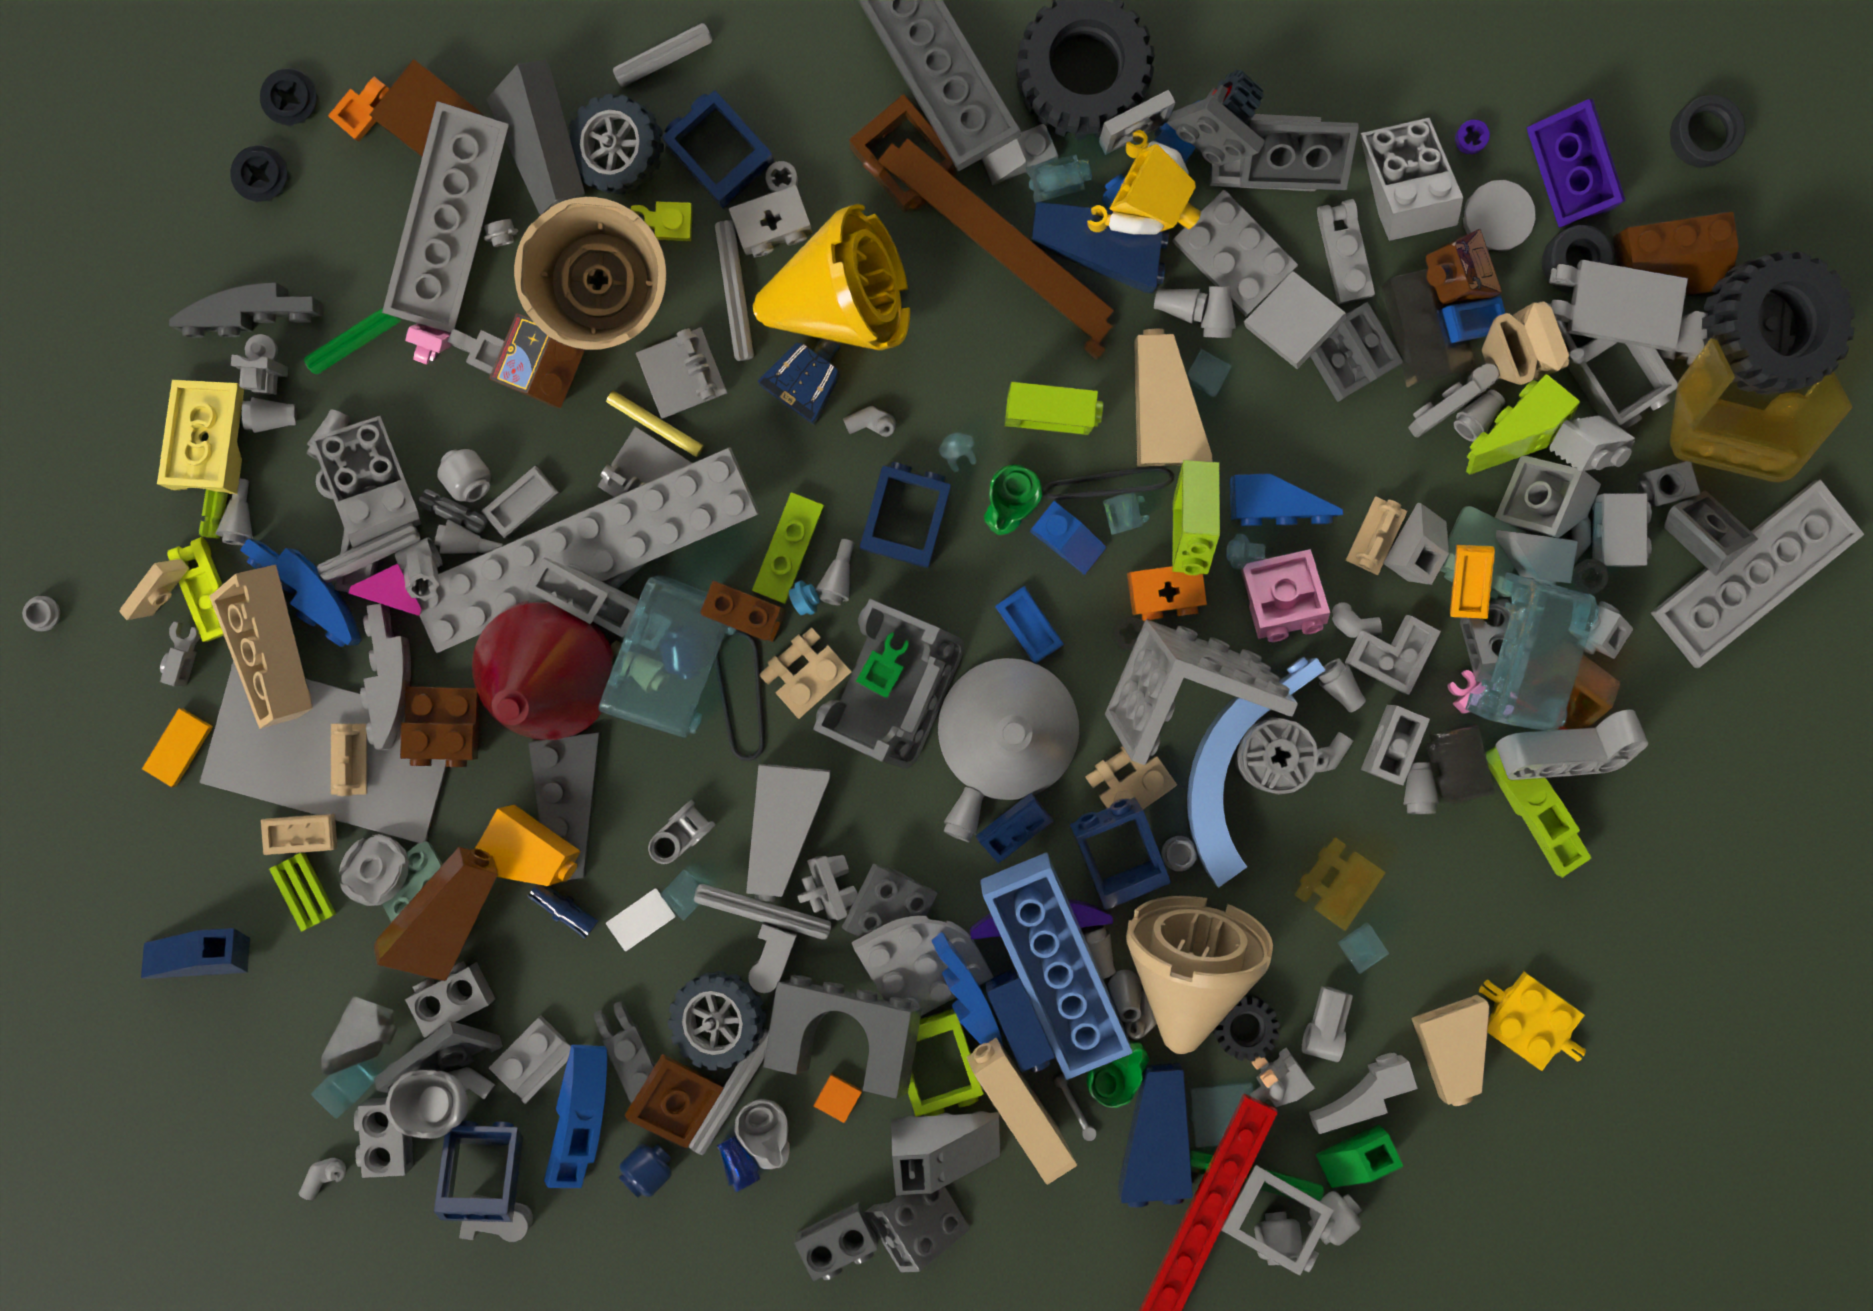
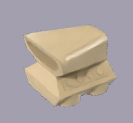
[1482,301,1569,385]

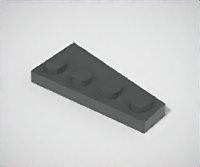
[529,732,601,880]

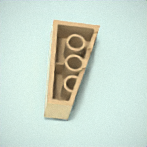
[209,565,313,729]

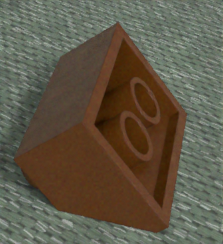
[1613,212,1739,296]

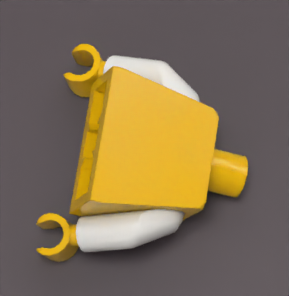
[1087,130,1201,234]

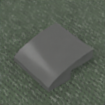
[1310,302,1403,402]

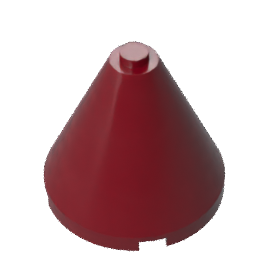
[472,601,616,740]

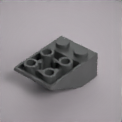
[891,1111,1000,1195]

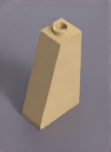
[1134,329,1212,467]
[967,1038,1077,1185]

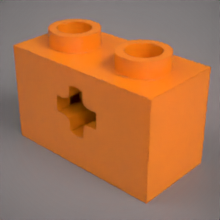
[1127,566,1207,621]

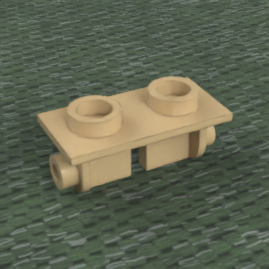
[1345,496,1407,575]
[331,723,367,796]

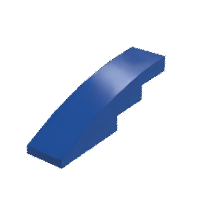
[931,932,1004,1048]

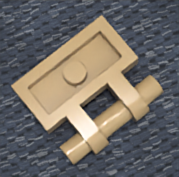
[759,627,852,719]
[1085,746,1177,826]

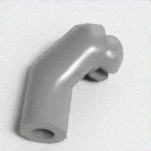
[1332,602,1382,638]

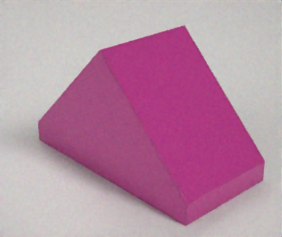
[349,564,421,616]

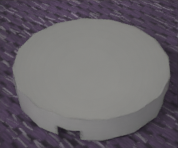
[1463,180,1536,252]
[339,834,409,906]

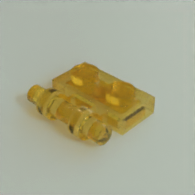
[1295,837,1386,931]

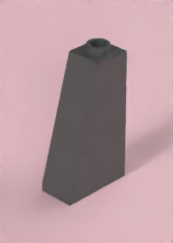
[486,60,585,215]

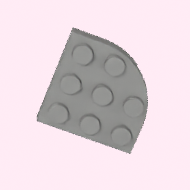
[852,916,994,1016]

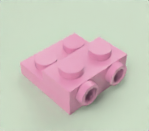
[1241,549,1330,642]

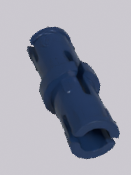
[528,884,598,939]

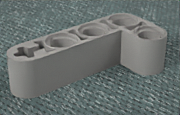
[1496,710,1648,780]

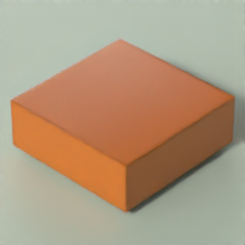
[814,1073,862,1123]

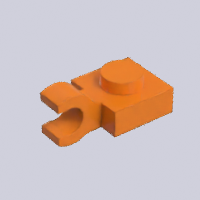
[328,76,389,142]

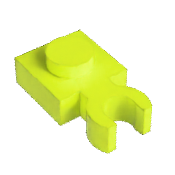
[631,201,693,241]

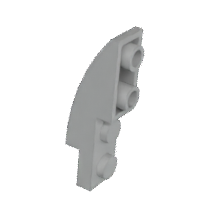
[360,603,411,750]

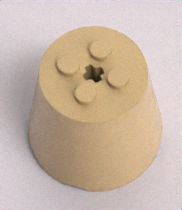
[514,197,666,350]

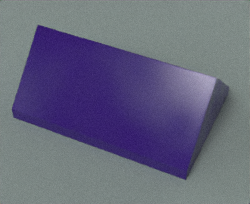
[1526,98,1626,228]

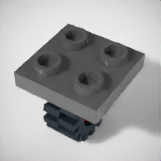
[1167,70,1265,166]

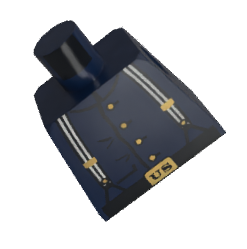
[758,338,840,426]

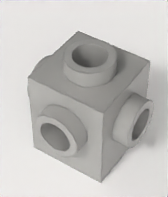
[1566,600,1633,659]

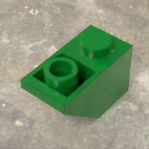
[1315,1124,1403,1188]

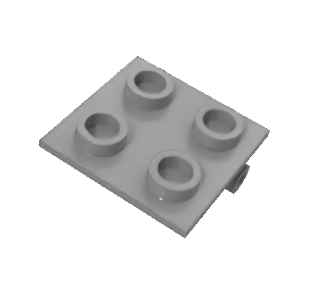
[636,327,727,419]
[598,427,692,497]

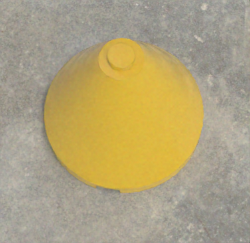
[753,204,910,350]

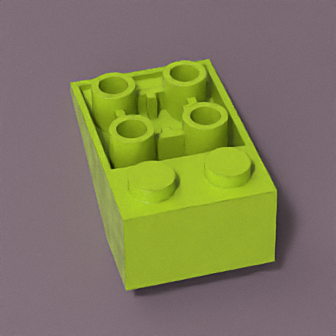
[1466,374,1580,475]

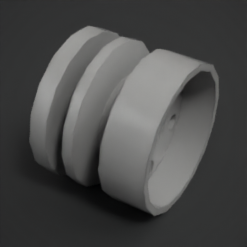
[1234,717,1318,794]

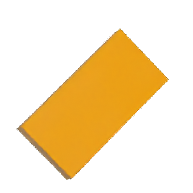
[1450,545,1495,619]
[142,708,213,787]

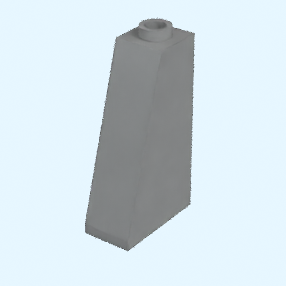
[746,763,831,902]

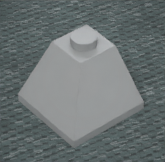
[1495,456,1601,538]

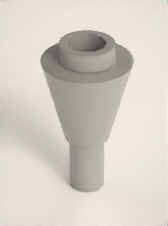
[216,478,253,545]
[434,519,503,554]
[815,539,855,605]

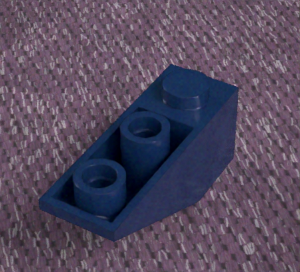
[141,928,250,979]

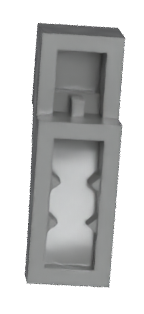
[1309,1053,1418,1134]

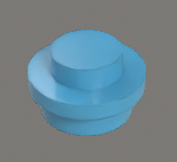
[789,581,820,615]

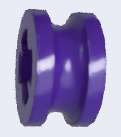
[1455,119,1490,155]

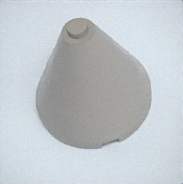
[938,659,1079,800]

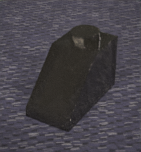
[321,996,397,1075]

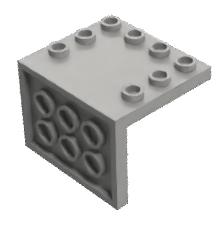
[1105,619,1298,765]

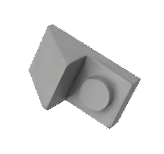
[981,124,1058,185]

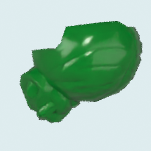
[984,464,1042,535]
[1086,1041,1150,1108]

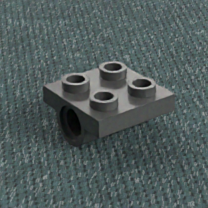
[842,863,938,937]

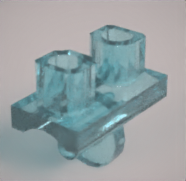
[1026,155,1092,203]

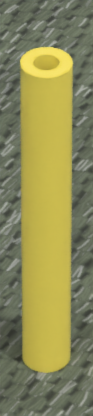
[606,390,704,457]

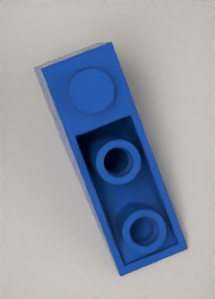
[1230,474,1343,526]

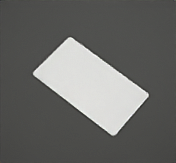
[606,888,675,951]

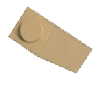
[1411,995,1489,1106]

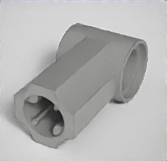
[395,537,443,601]
[1302,986,1353,1062]

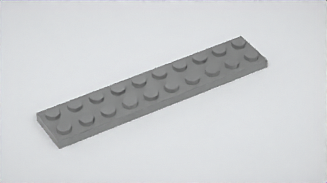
[416,447,760,653]

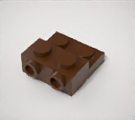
[400,687,480,767]

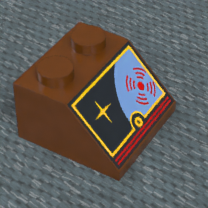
[489,313,585,408]

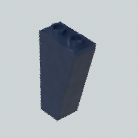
[1031,202,1169,293]
[1118,1063,1193,1207]

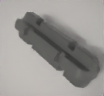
[418,489,488,534]

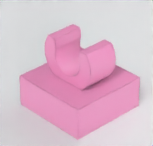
[405,323,451,365]
[1447,670,1495,714]

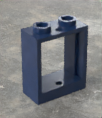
[662,90,775,209]
[860,462,951,568]
[1070,797,1171,910]
[986,968,1055,1073]
[434,1121,523,1222]

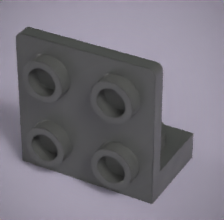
[864,1187,969,1273]

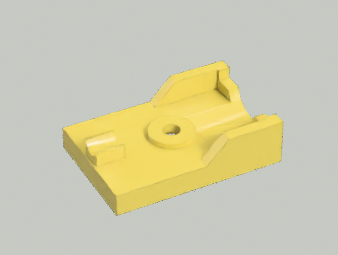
[157,380,244,494]

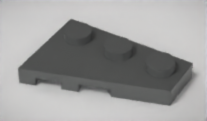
[374,1021,503,1093]

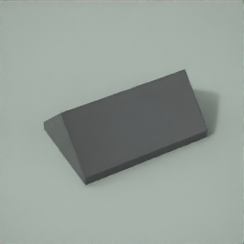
[1240,120,1359,190]

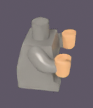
[1250,1047,1315,1107]

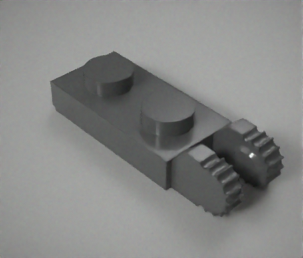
[594,1001,655,1104]

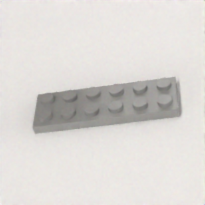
[382,101,509,333]
[1651,480,1864,668]

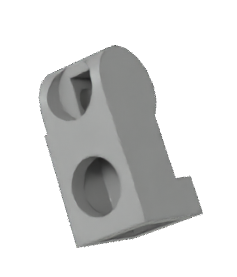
[748,922,798,993]
[459,1194,533,1242]

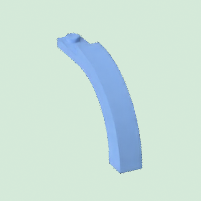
[1187,657,1325,888]

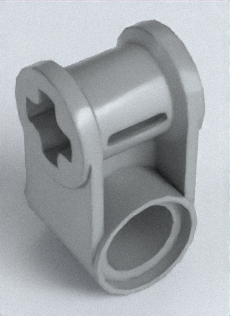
[648,799,715,864]

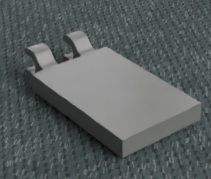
[1547,260,1688,351]

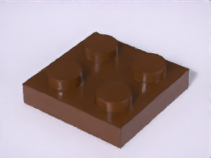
[625,1054,724,1148]

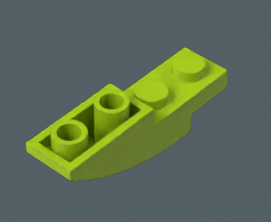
[1481,746,1592,878]

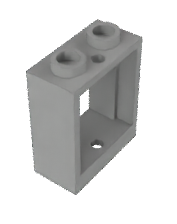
[1567,338,1680,430]
[1221,1166,1335,1276]

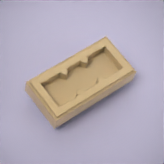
[120,559,189,620]
[261,813,338,855]

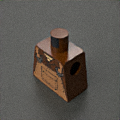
[1426,229,1502,305]

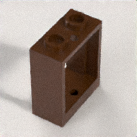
[849,94,957,213]

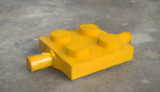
[1479,971,1586,1071]

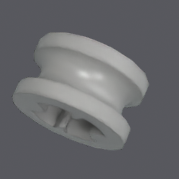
[766,161,798,193]

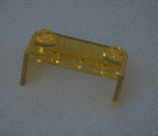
[1670,338,1853,482]

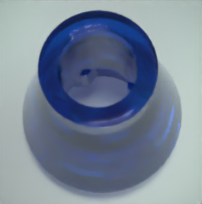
[717,1136,761,1192]

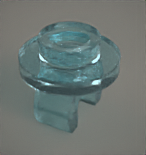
[939,433,976,472]
[1226,534,1265,570]

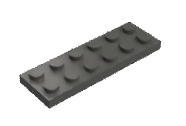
[858,0,1021,171]

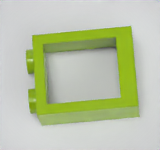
[1005,382,1103,435]
[1172,460,1220,575]
[908,1008,984,1117]

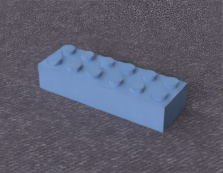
[981,852,1133,1080]

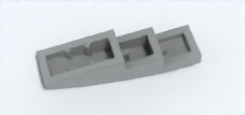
[526,557,672,651]

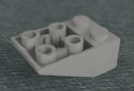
[1361,118,1463,241]
[311,416,421,548]

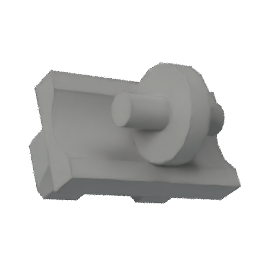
[231,334,288,395]
[797,855,858,920]

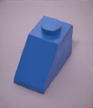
[1029,501,1106,575]

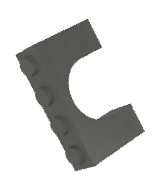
[763,975,922,1099]

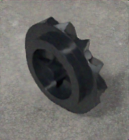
[260,68,319,127]
[230,145,289,203]

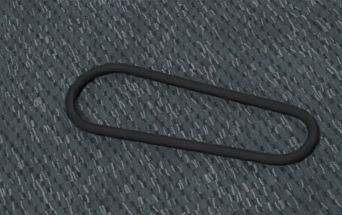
[1042,466,1175,500]
[713,629,765,761]

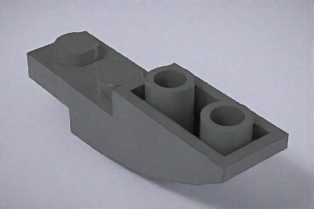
[169,283,323,338]

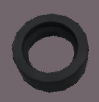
[1669,95,1746,168]

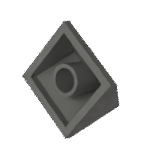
[1664,490,1758,576]

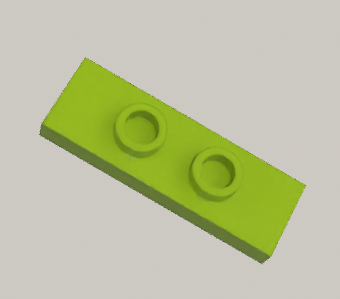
[752,492,824,604]

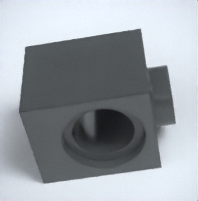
[1636,460,1700,507]

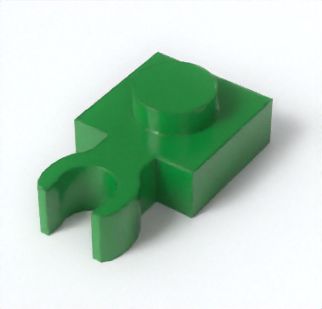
[856,633,909,698]

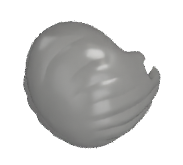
[385,1070,469,1138]

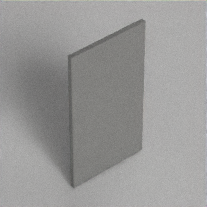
[200,660,447,843]

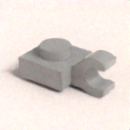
[447,329,504,374]
[160,622,201,686]

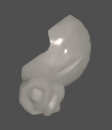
[735,1099,790,1169]

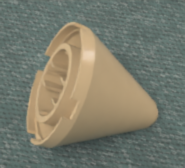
[1126,896,1273,1054]

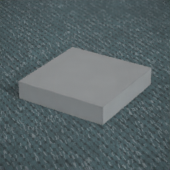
[1099,90,1175,155]
[1244,271,1346,369]

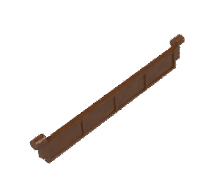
[863,138,1114,360]

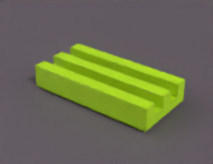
[269,852,336,932]

